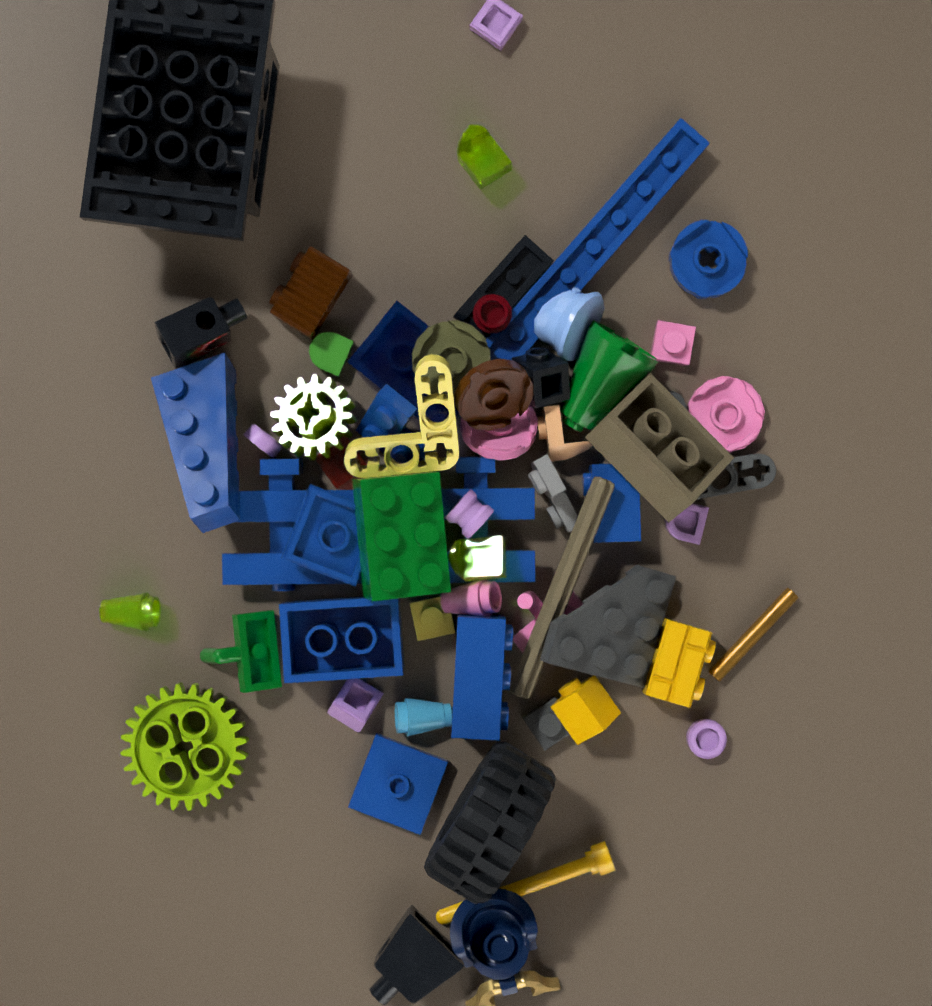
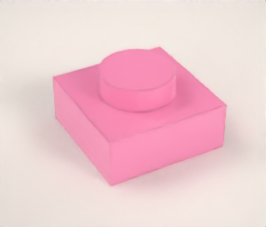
[651,320,696,366]

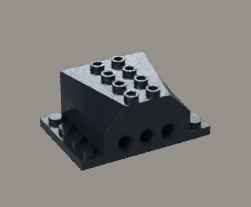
[80,0,280,241]

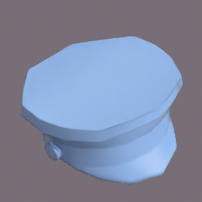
[534,288,605,361]

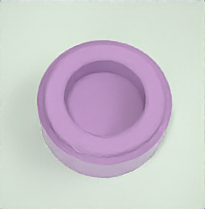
[243,424,282,458]
[686,719,727,759]

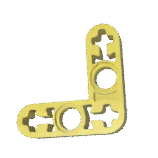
[344,354,459,478]

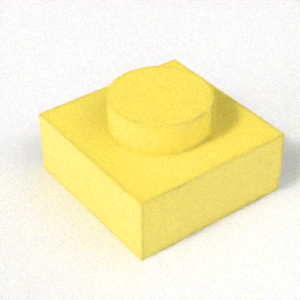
[410,596,456,641]

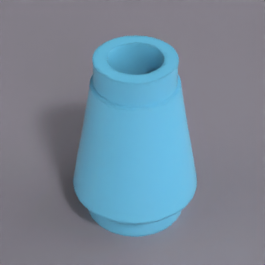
[394,698,452,737]

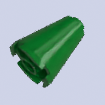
[560,320,658,433]

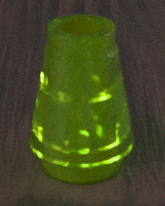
[99,592,161,631]

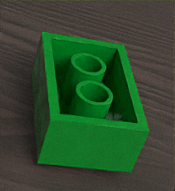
[352,472,451,602]

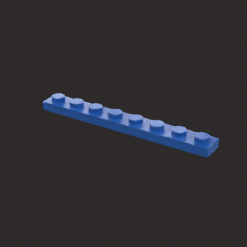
[486,118,710,360]

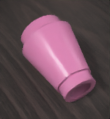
[441,578,502,617]

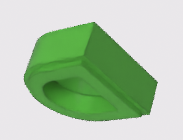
[309,332,355,378]

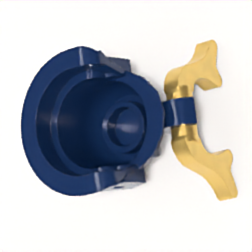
[450,888,561,1006]

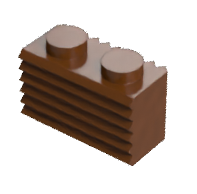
[269,246,353,340]

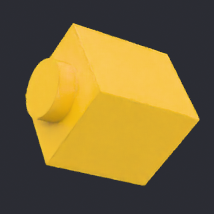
[550,675,621,745]

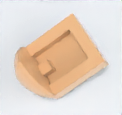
[537,405,593,462]

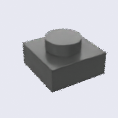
[522,696,569,751]

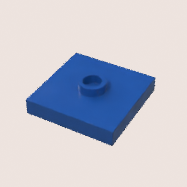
[281,484,361,587]
[348,733,448,835]

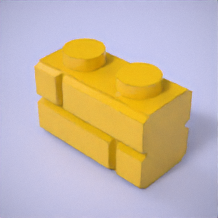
[642,618,716,708]

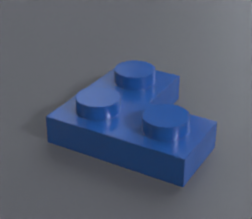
[355,383,432,463]

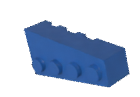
[151,352,240,533]

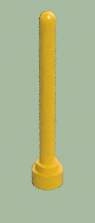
[436,841,616,925]

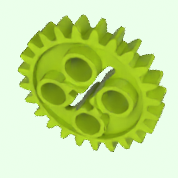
[120,682,249,811]

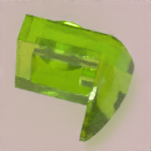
[457,124,512,190]
[448,536,507,581]

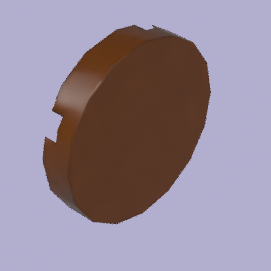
[455,358,533,431]

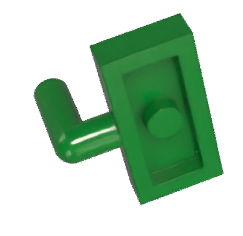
[200,610,282,693]

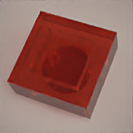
[315,436,367,489]

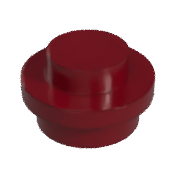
[473,294,512,334]

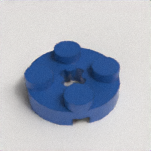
[668,220,748,299]

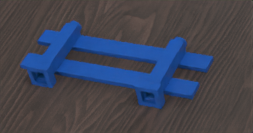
[222,456,535,591]

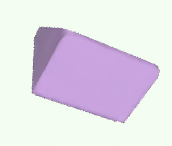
[327,678,384,732]

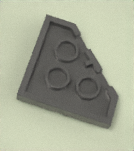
[540,565,676,688]

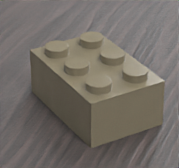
[585,373,734,522]

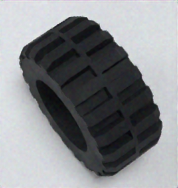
[424,742,556,904]

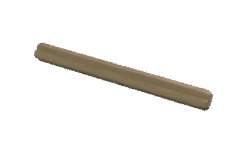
[510,476,615,699]

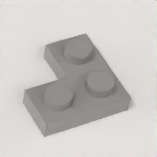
[528,454,578,532]

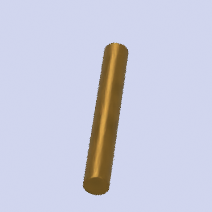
[708,587,799,682]

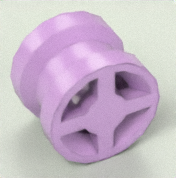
[445,489,494,539]

